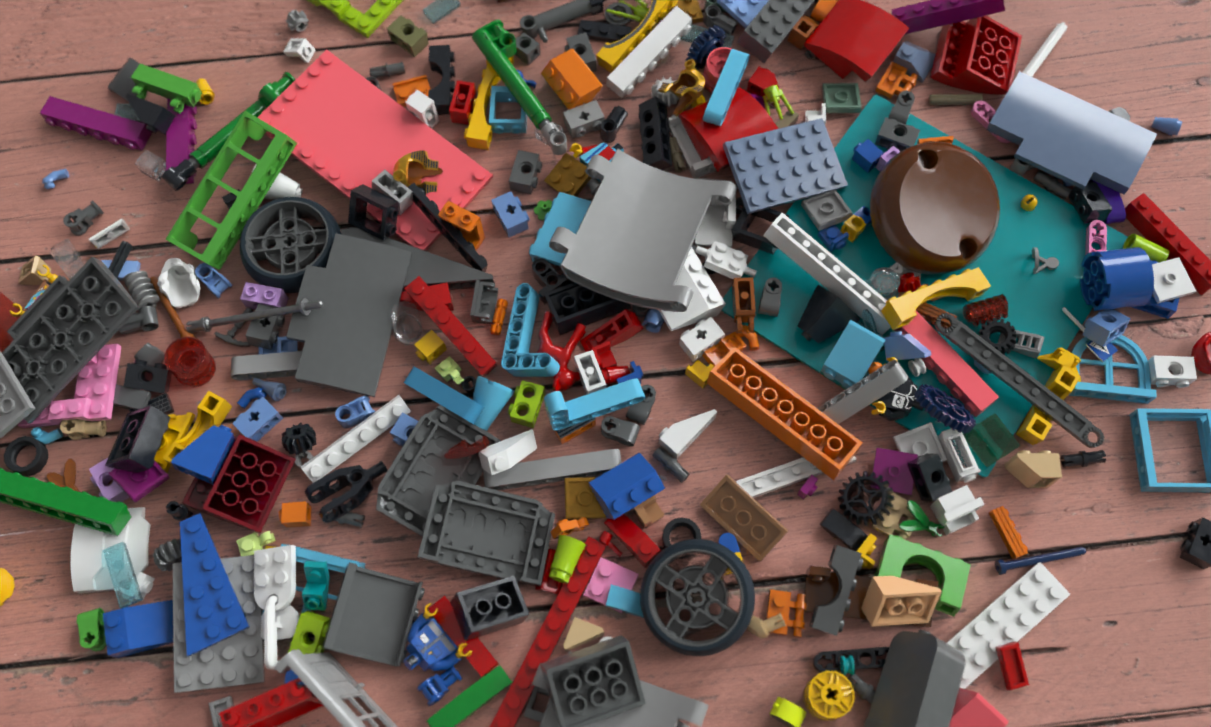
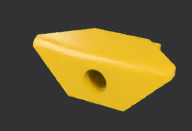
[1037,347,1081,382]

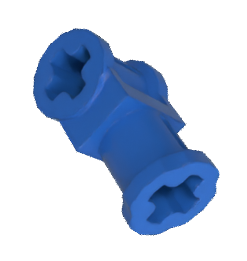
[417,666,463,706]

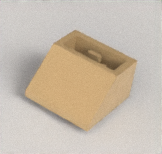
[1004,450,1062,488]

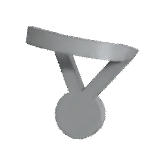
[1032,247,1059,274]

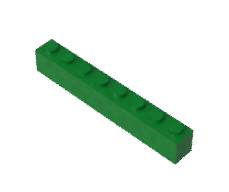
[0,468,132,536]

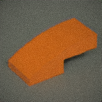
[702,331,747,366]

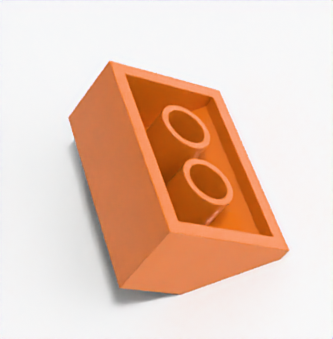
[541,48,603,110]

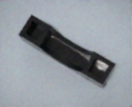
[429,45,455,115]

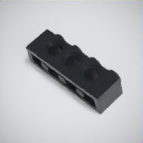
[638,96,673,170]

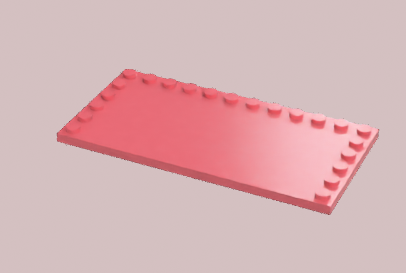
[257,49,493,251]

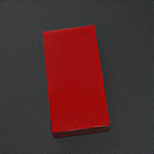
[996,641,1029,691]

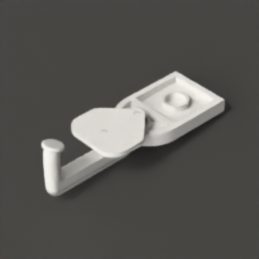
[254,545,299,670]

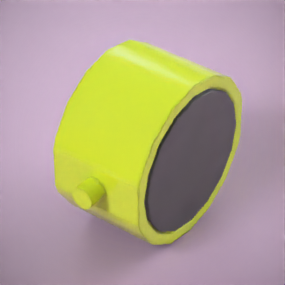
[769,697,807,727]

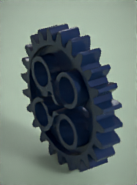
[914,384,976,434]

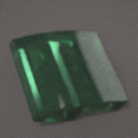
[963,413,1021,468]

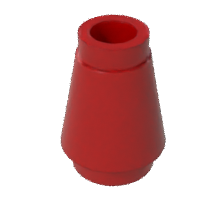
[601,365,630,386]

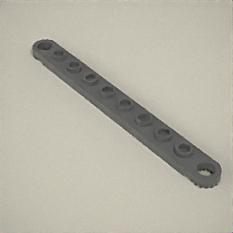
[935,313,1105,448]

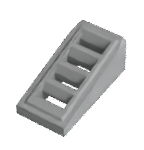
[997,330,1044,358]

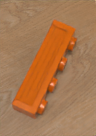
[989,506,1028,560]

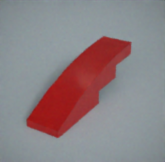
[428,595,499,677]

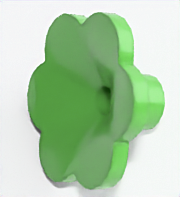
[534,200,552,221]

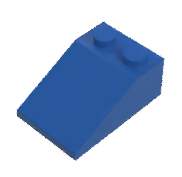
[103,600,174,658]

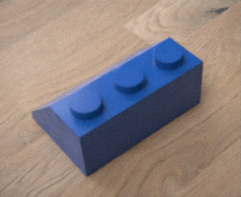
[588,453,665,519]

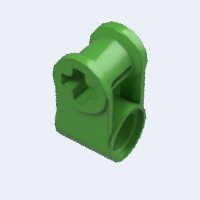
[77,608,106,652]

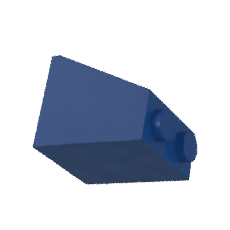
[171,425,236,485]

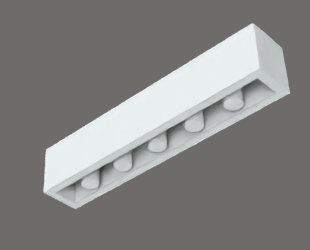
[606,6,692,98]

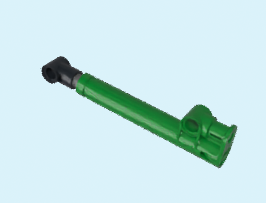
[162,72,295,191]

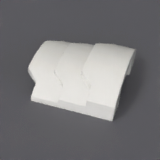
[71,507,151,594]

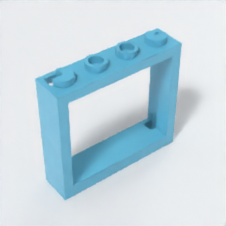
[1129,408,1211,493]

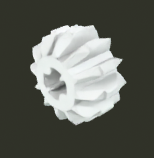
[651,77,680,108]

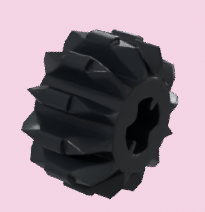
[282,423,316,456]

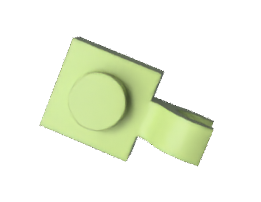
[434,356,464,385]
[236,531,276,556]

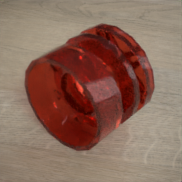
[164,336,216,388]

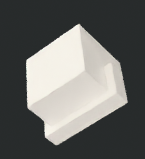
[930,485,985,535]

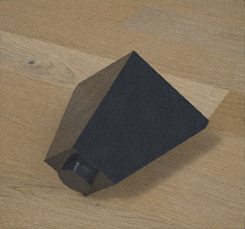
[797,285,860,344]

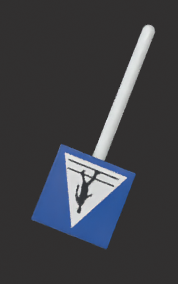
[1062,307,1118,363]

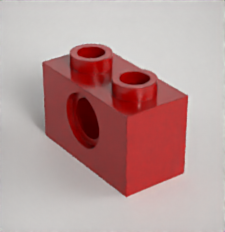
[449,80,477,125]

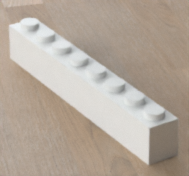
[763,213,891,335]

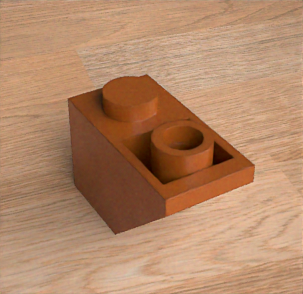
[787,15,819,50]

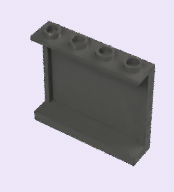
[322,562,424,667]

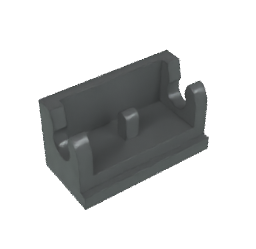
[470,280,499,324]

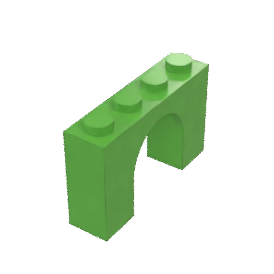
[875,534,971,616]

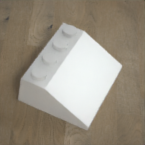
[659,247,726,331]

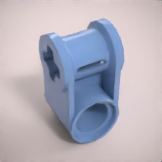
[195,263,233,299]
[335,395,376,428]

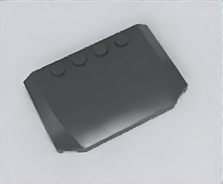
[376,405,501,536]
[417,481,555,586]

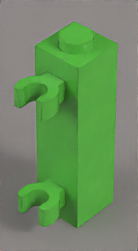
[131,64,202,113]

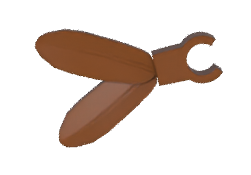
[47,458,80,492]

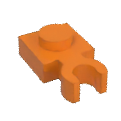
[551,517,589,539]

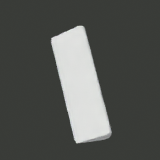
[89,219,130,249]

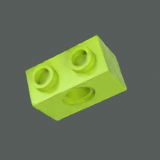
[288,610,331,654]

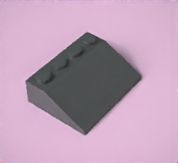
[540,635,645,727]

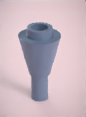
[252,377,287,401]

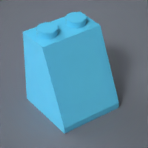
[821,320,885,389]

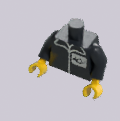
[871,357,924,421]

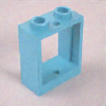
[489,86,527,134]

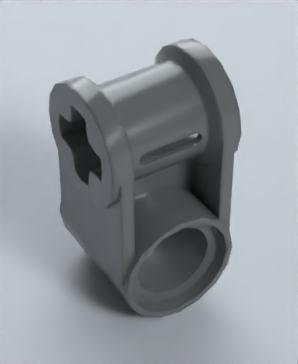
[889,91,915,124]
[758,278,782,317]
[626,385,656,425]
[601,416,640,446]

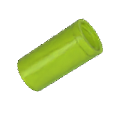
[1123,234,1169,263]

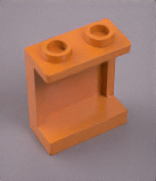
[438,201,485,251]

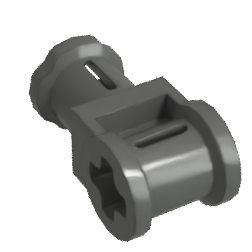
[63,200,104,236]

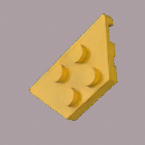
[154,412,196,485]

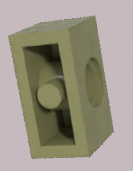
[387,15,429,57]

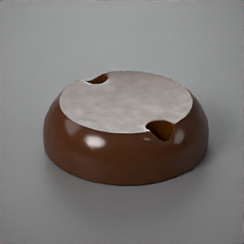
[870,142,1000,275]

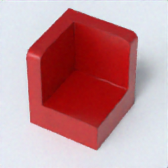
[591,341,617,370]

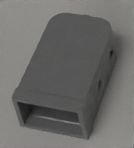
[864,630,966,727]

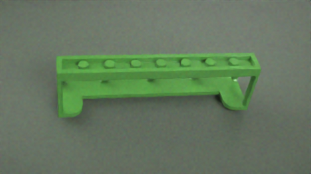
[166,111,297,270]

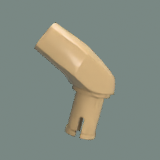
[747,613,786,638]

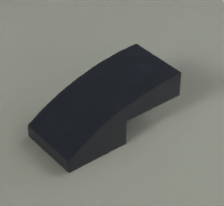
[820,509,868,551]

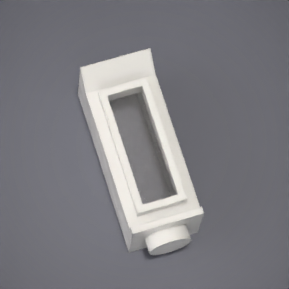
[938,429,981,483]

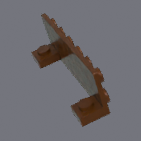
[804,566,938,628]

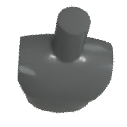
[134,343,167,374]

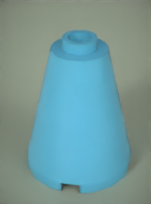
[473,376,514,431]

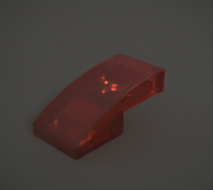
[444,436,490,459]

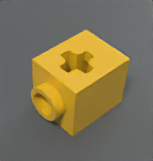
[414,330,447,364]

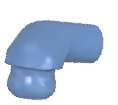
[42,169,69,189]

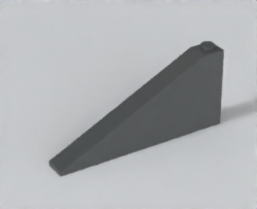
[341,227,495,291]

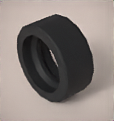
[4,436,48,476]
[662,517,702,559]

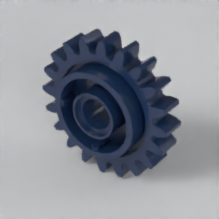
[685,25,726,70]

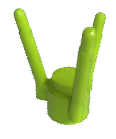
[606,0,649,22]
[763,85,794,120]

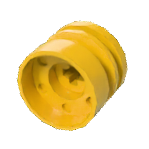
[803,671,854,721]

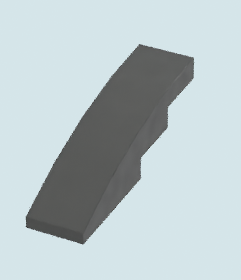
[113,384,152,410]

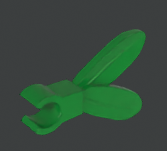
[899,500,945,537]

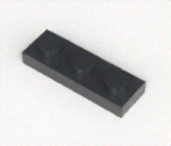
[577,19,632,43]

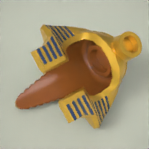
[658,59,705,117]
[393,150,443,193]

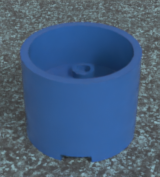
[1080,247,1154,311]

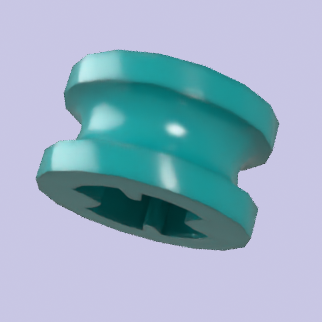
[840,655,855,676]

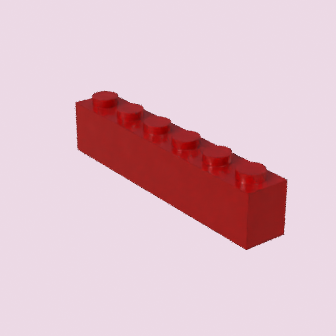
[1125,193,1211,296]
[404,276,498,377]

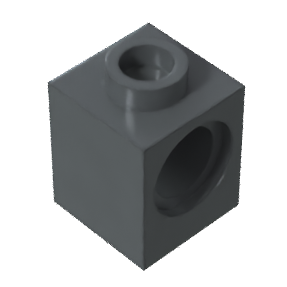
[515,33,541,65]

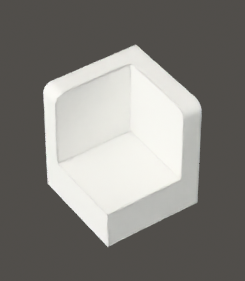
[805,103,826,124]

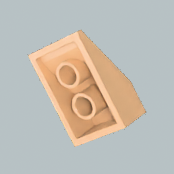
[861,576,942,627]

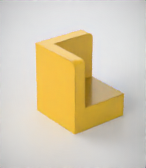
[685,360,715,388]

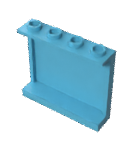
[529,192,591,266]

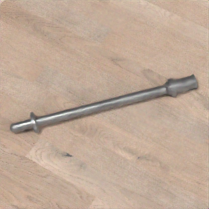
[186,298,323,333]

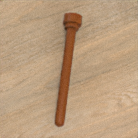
[150,276,198,350]

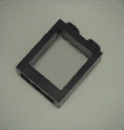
[348,184,399,241]
[731,208,789,254]

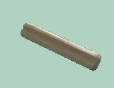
[928,94,983,105]

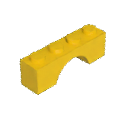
[1016,365,1081,445]
[162,391,232,466]

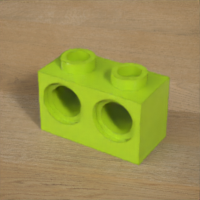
[508,380,546,428]

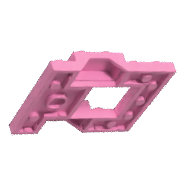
[18,344,121,428]

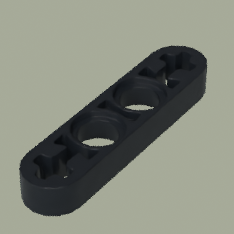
[813,647,889,672]

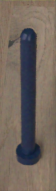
[995,547,1086,575]

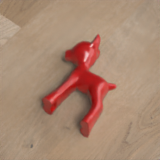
[536,311,586,392]

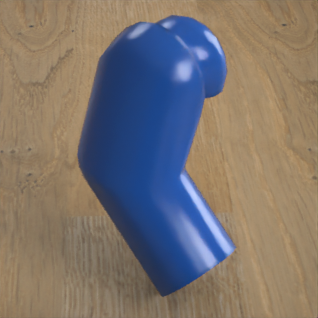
[237,387,267,409]

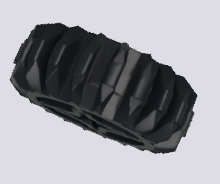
[838,471,895,527]

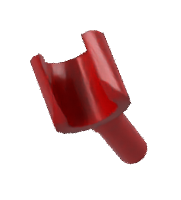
[599,531,623,557]

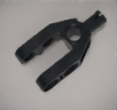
[305,461,388,523]

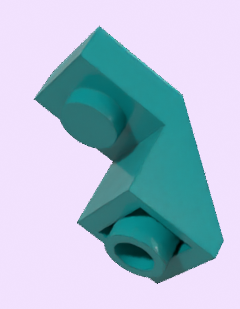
[302,561,330,611]

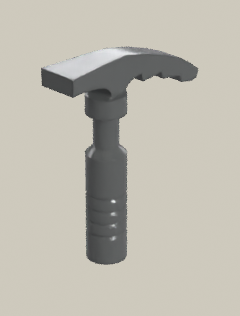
[214,307,254,347]

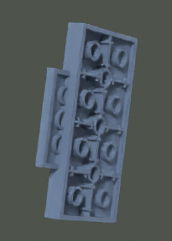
[986,71,1157,194]

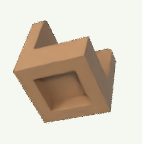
[633,495,664,529]

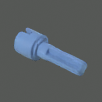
[642,309,664,333]

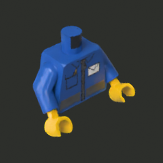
[403,603,472,671]

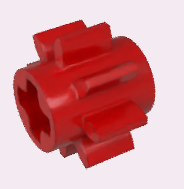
[896,273,921,293]

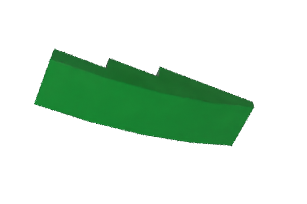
[426,665,512,727]

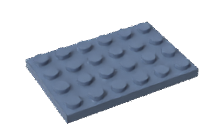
[723,118,848,214]

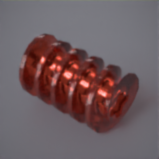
[963,294,1008,327]

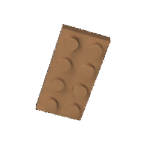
[700,474,788,562]

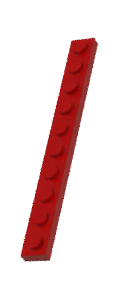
[490,536,607,727]

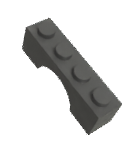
[809,545,863,636]

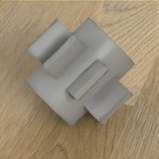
[286,10,309,32]

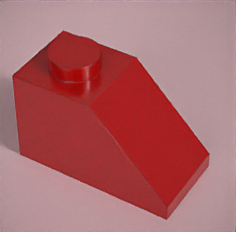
[747,66,780,106]

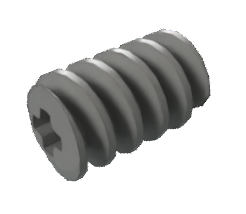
[123,271,160,310]

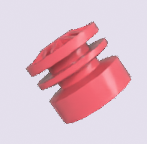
[703,47,731,93]

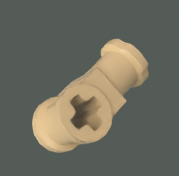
[60,419,107,440]

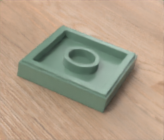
[822,83,862,113]

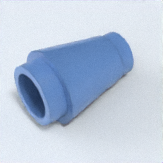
[1151,117,1182,136]

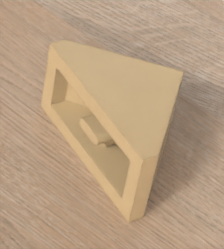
[18,256,52,285]
[563,617,605,652]

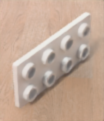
[695,178,736,248]

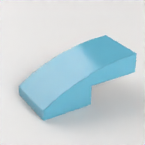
[606,585,644,618]

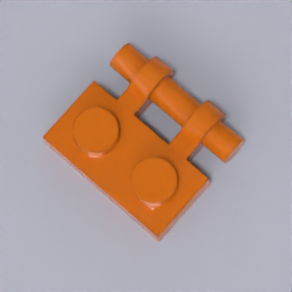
[875,62,918,101]
[766,589,807,637]

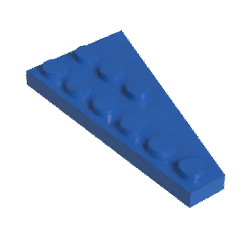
[180,513,250,657]

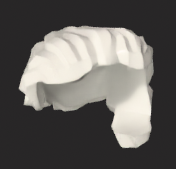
[157,258,200,308]

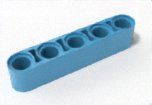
[404,366,484,424]

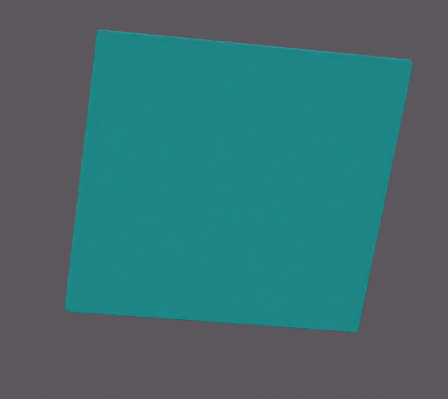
[721,95,1128,478]

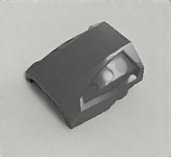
[108,58,148,102]

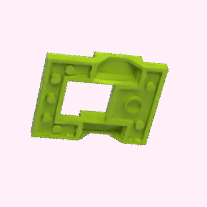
[307,0,403,38]

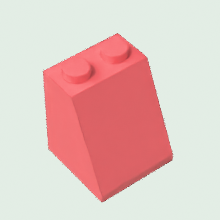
[949,688,1009,727]

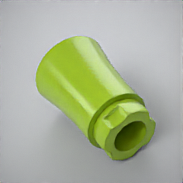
[549,535,586,584]

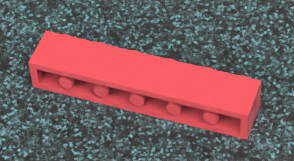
[894,310,999,417]

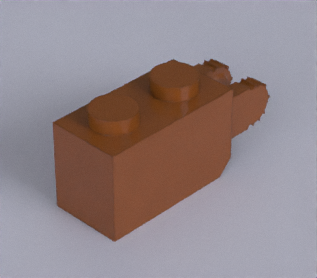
[732,277,756,333]

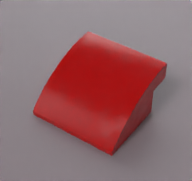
[803,0,909,82]
[930,16,1022,95]
[678,88,778,172]

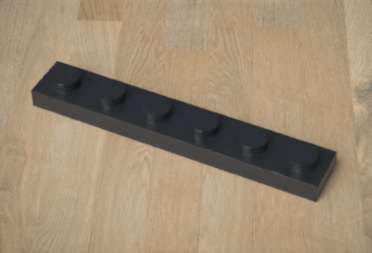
[408,183,488,272]

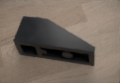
[126,93,175,134]

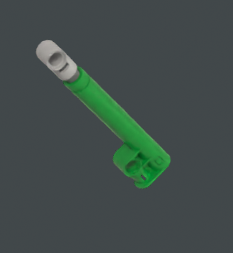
[472,20,567,155]

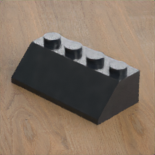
[544,282,631,335]

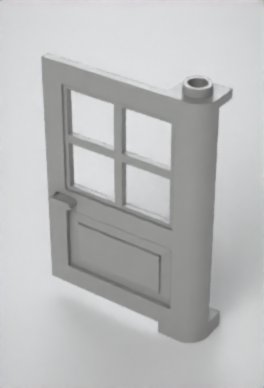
[274,649,398,727]

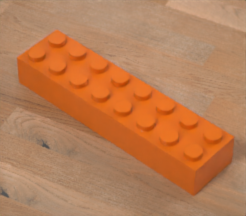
[707,347,863,480]

